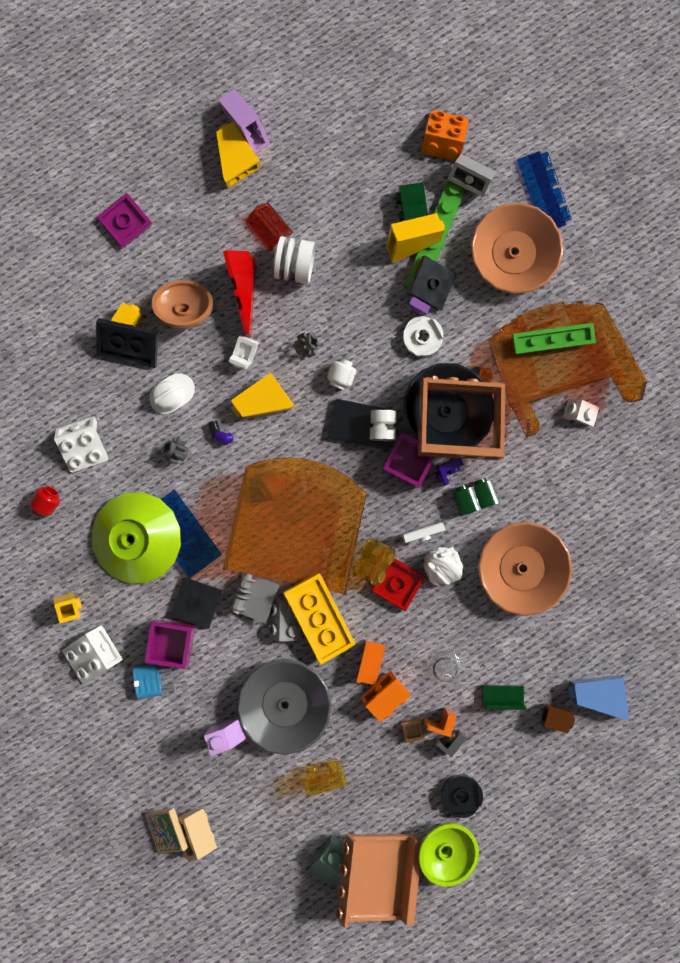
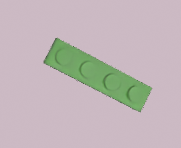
[512,323,596,355]

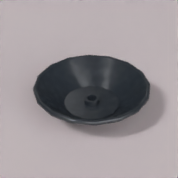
[403,363,494,447]

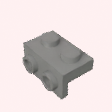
[268,599,301,641]

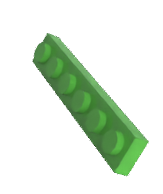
[404,180,466,289]

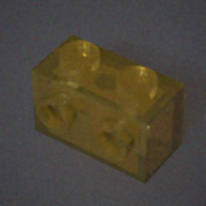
[302,759,347,797]

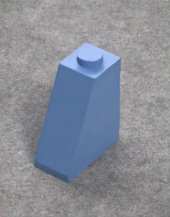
[568,675,629,720]

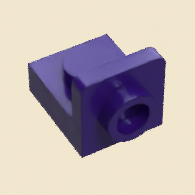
[435,458,464,486]

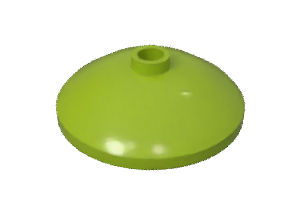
[418,823,479,887]

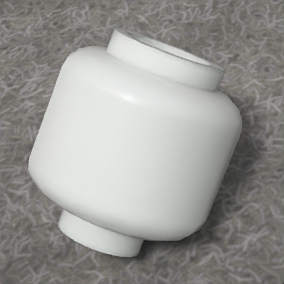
[327,358,356,390]

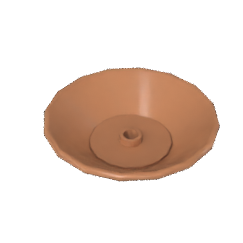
[470,203,563,294]
[478,521,572,616]

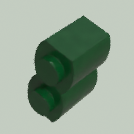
[395,182,428,222]
[452,478,500,516]

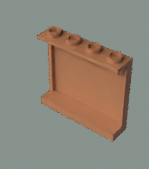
[335,834,422,928]

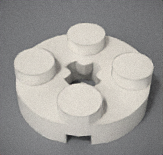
[403,316,443,357]

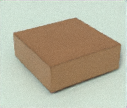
[401,718,425,743]

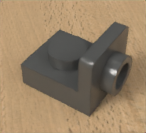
[434,729,467,758]

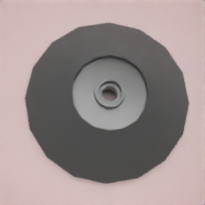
[237,659,332,755]

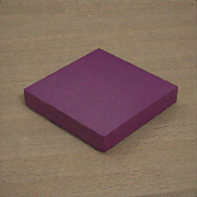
[96,193,153,249]

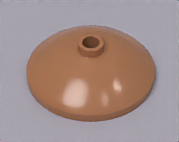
[152,280,213,328]

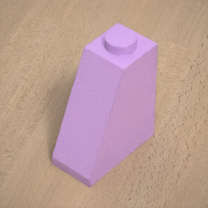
[218,89,270,154]
[204,716,248,756]

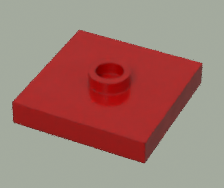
[370,556,426,612]

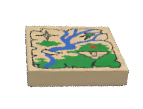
[145,808,188,853]

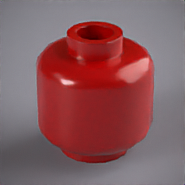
[29,486,60,517]

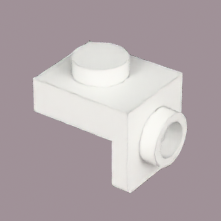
[228,335,259,369]
[563,399,599,427]

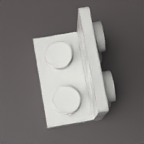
[54,416,108,473]
[62,625,123,684]

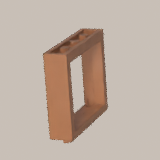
[418,376,505,461]

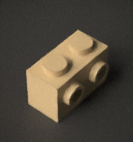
[178,808,217,860]

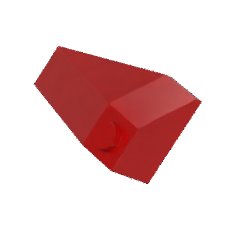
[223,250,257,338]

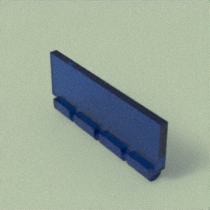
[517,151,572,228]

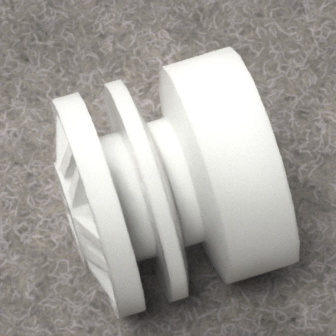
[273,236,315,284]

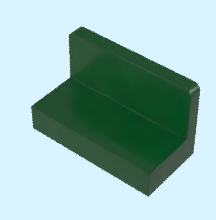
[482,684,526,710]

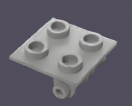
[230,571,279,623]

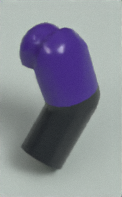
[208,420,233,445]

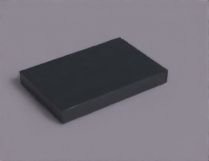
[96,318,158,368]
[328,399,395,450]

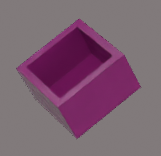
[382,432,435,488]
[144,619,196,669]

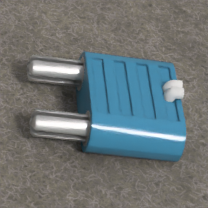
[133,664,176,699]

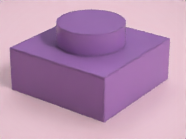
[409,297,431,316]

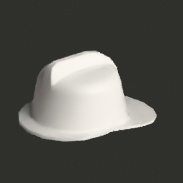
[150,374,195,414]

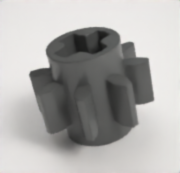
[294,332,319,358]
[163,438,188,464]

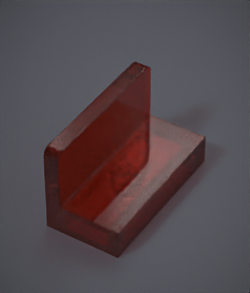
[245,202,293,252]

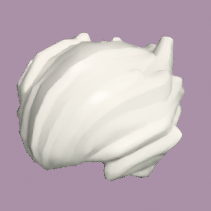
[424,547,463,586]

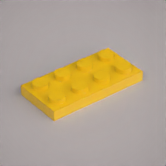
[282,573,356,665]

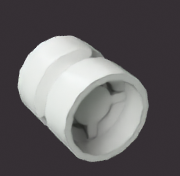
[370,410,397,441]

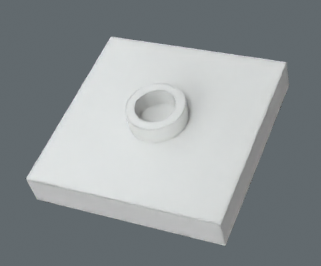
[401,523,445,543]

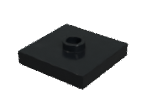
[407,256,456,311]
[171,577,223,629]

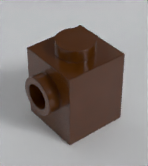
[540,703,575,734]

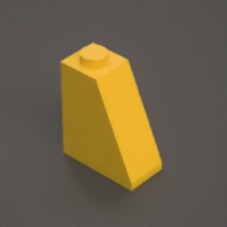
[216,121,261,189]
[386,213,445,263]
[231,372,295,419]

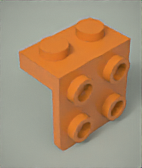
[421,110,469,161]

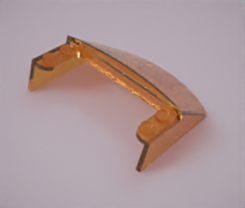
[489,301,647,438]

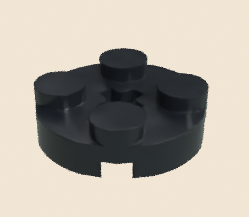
[441,774,483,818]

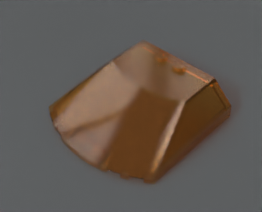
[222,457,367,595]

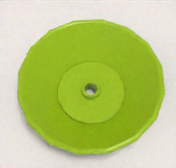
[92,492,181,584]

